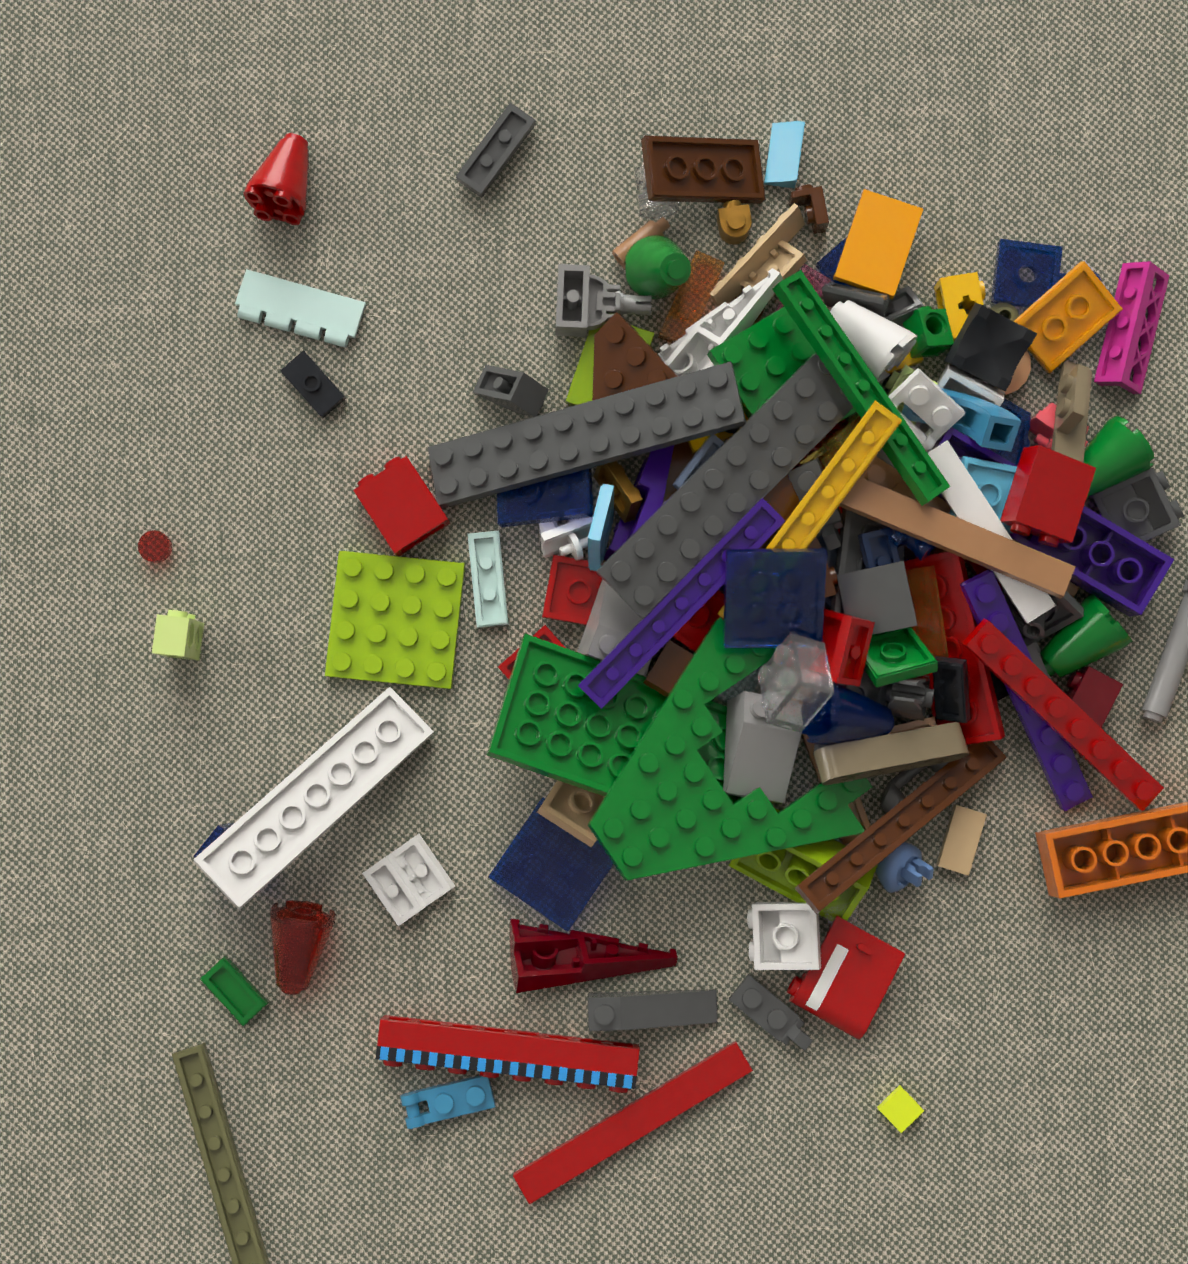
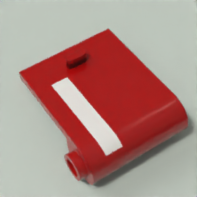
[787,916,906,1040]

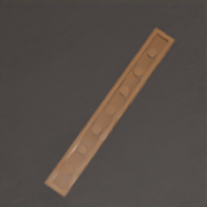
[839,477,1076,599]

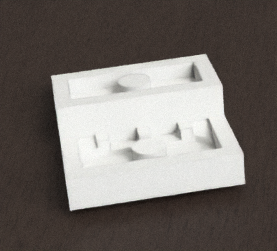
[362,834,455,926]

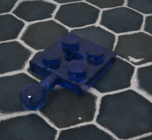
[991,239,1102,308]

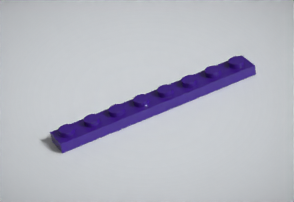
[578,498,785,709]
[959,569,1093,811]

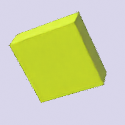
[877,1085,924,1133]

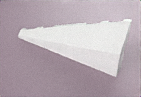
[658,268,783,376]

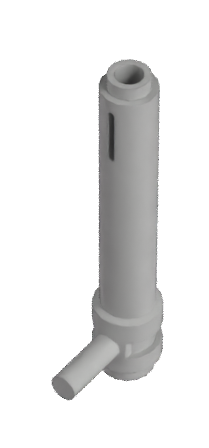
[1142,580,1188,723]

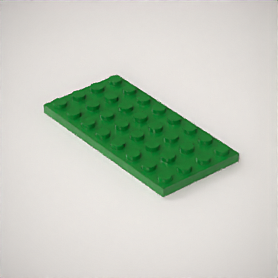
[486,633,742,804]

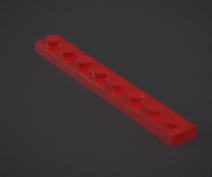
[962,619,1164,812]

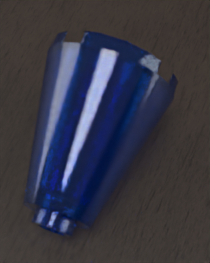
[799,678,894,744]

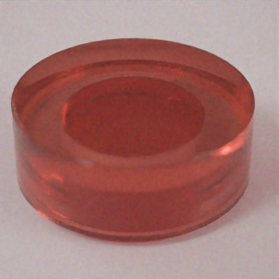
[138,530,172,563]

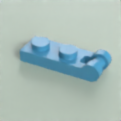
[400,1075,496,1129]

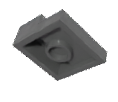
[1093,467,1184,542]

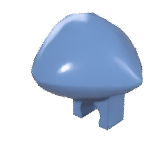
[875,842,934,893]

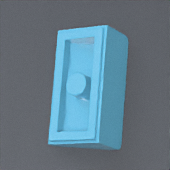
[764,121,805,188]

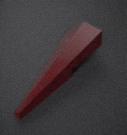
[509,919,678,993]

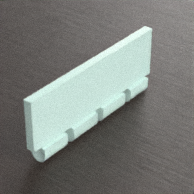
[235,269,366,348]

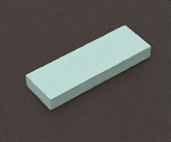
[468,531,509,628]

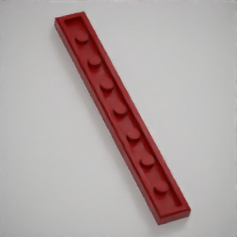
[513,1041,753,1204]

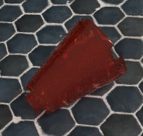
[270,900,336,995]

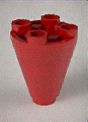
[243,133,309,225]

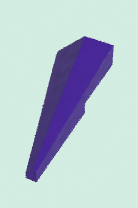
[604,445,674,561]

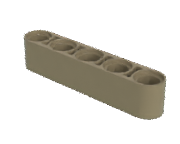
[813,722,969,785]

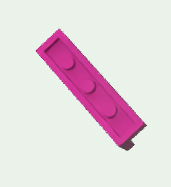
[1094,261,1169,394]

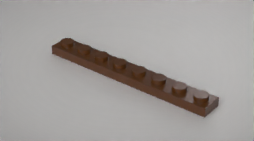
[795,741,1007,915]

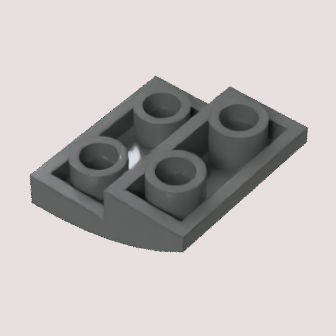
[837,561,917,635]

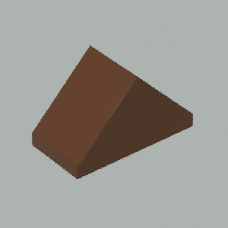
[643,640,693,697]

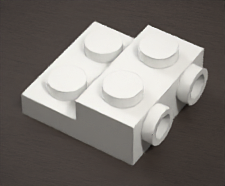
[747,902,821,970]

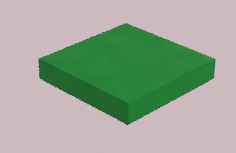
[864,627,938,687]

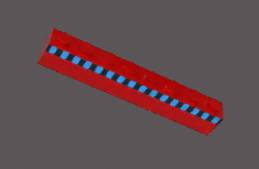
[375,1015,640,1093]

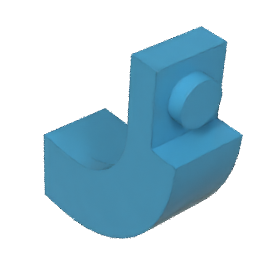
[902,388,1021,452]

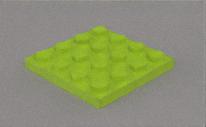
[325,551,465,689]

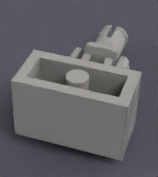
[555,264,652,337]

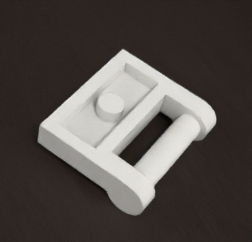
[888,368,965,452]

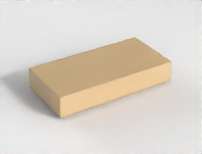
[936,804,987,876]

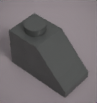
[472,365,549,417]

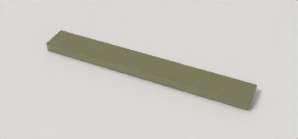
[172,1042,270,1264]

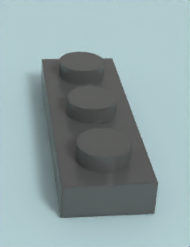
[456,102,536,198]

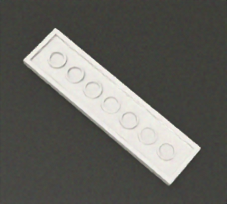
[193,687,434,910]

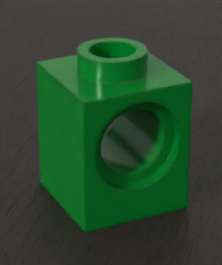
[903,306,954,358]

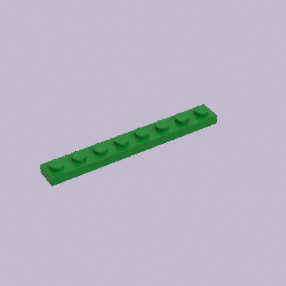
[772,270,951,506]

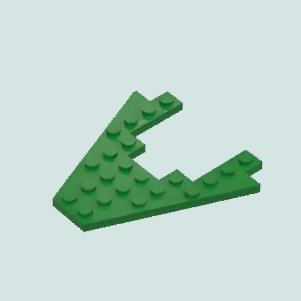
[588,617,873,881]

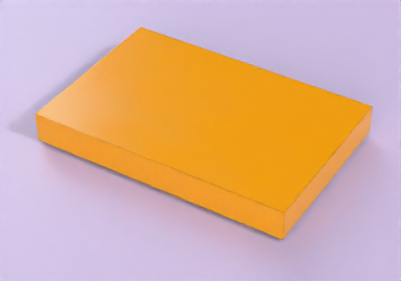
[833,189,923,299]
[1014,261,1123,373]

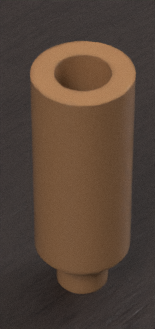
[612,217,670,269]

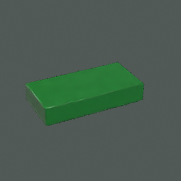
[200,956,269,1026]

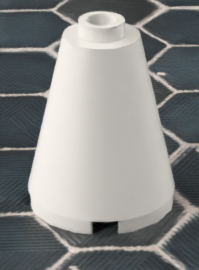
[830,300,918,384]

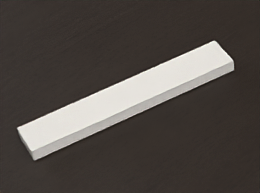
[928,440,1056,624]

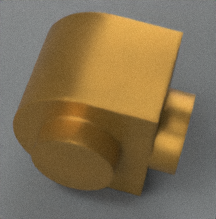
[716,200,752,245]

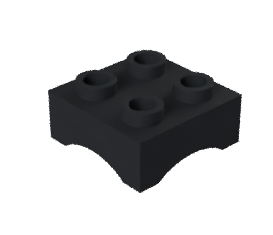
[944,303,1037,391]

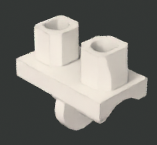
[539,506,594,561]

